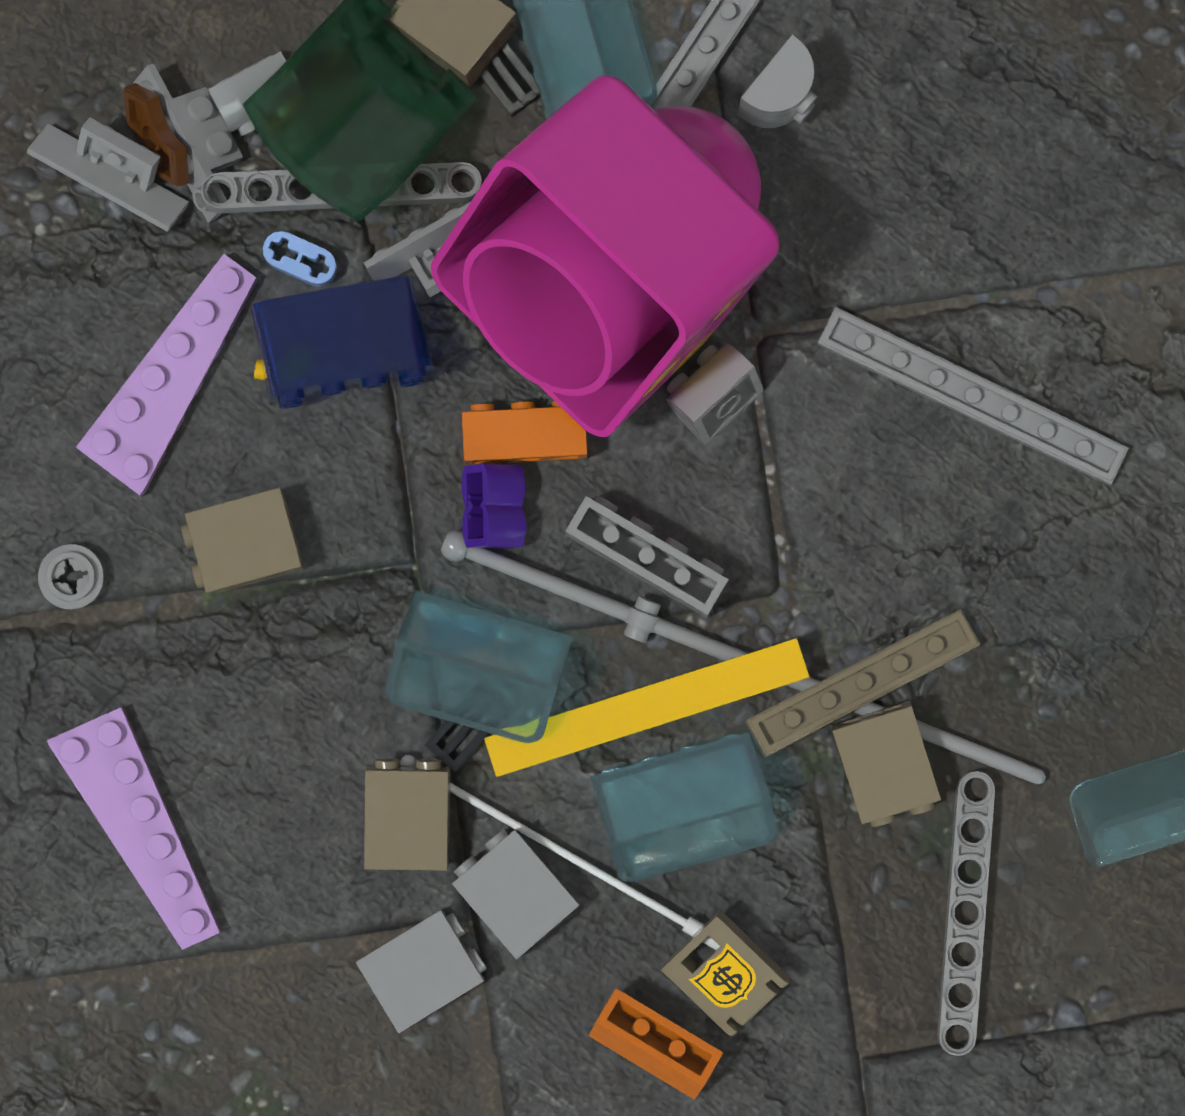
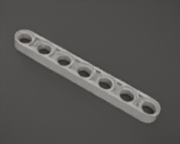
[200,162,482,213]
[937,771,995,1056]

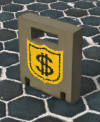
[661,910,790,1036]

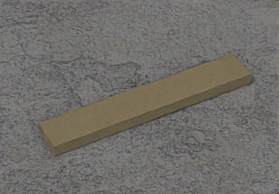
[745,609,981,758]

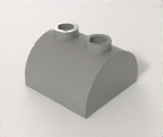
[737,35,818,128]
[207,51,303,136]
[666,343,764,446]

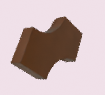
[124,83,189,187]

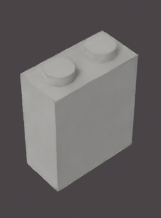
[452,829,579,960]
[356,909,487,1034]

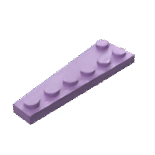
[76,254,258,497]
[47,707,221,950]

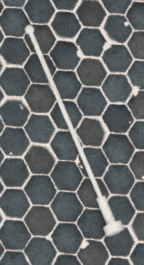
[400,755,720,950]

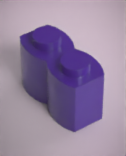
[461,464,527,549]

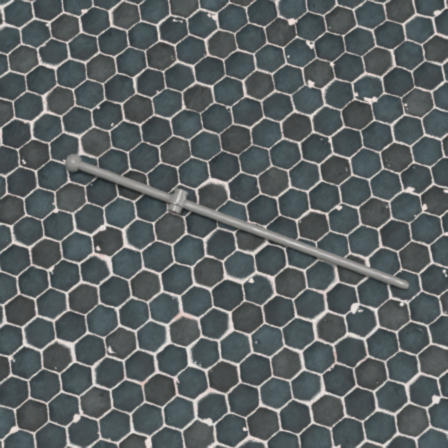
[441,529,1046,784]

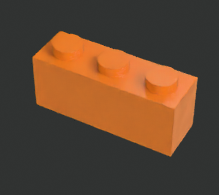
[462,401,587,465]
[588,988,723,1100]

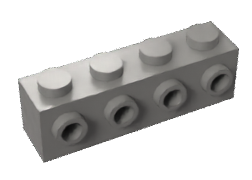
[565,496,729,618]

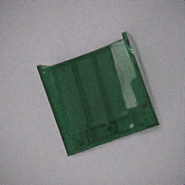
[242,0,478,221]

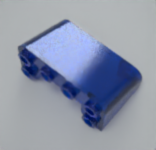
[251,276,434,409]

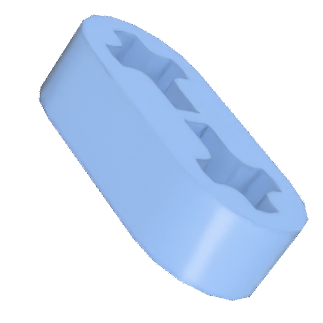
[263,231,337,287]

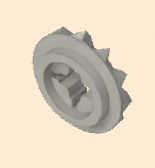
[38,544,104,610]

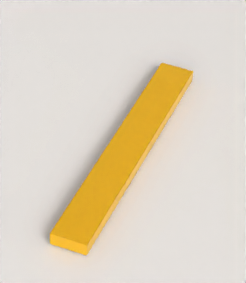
[484,638,810,777]

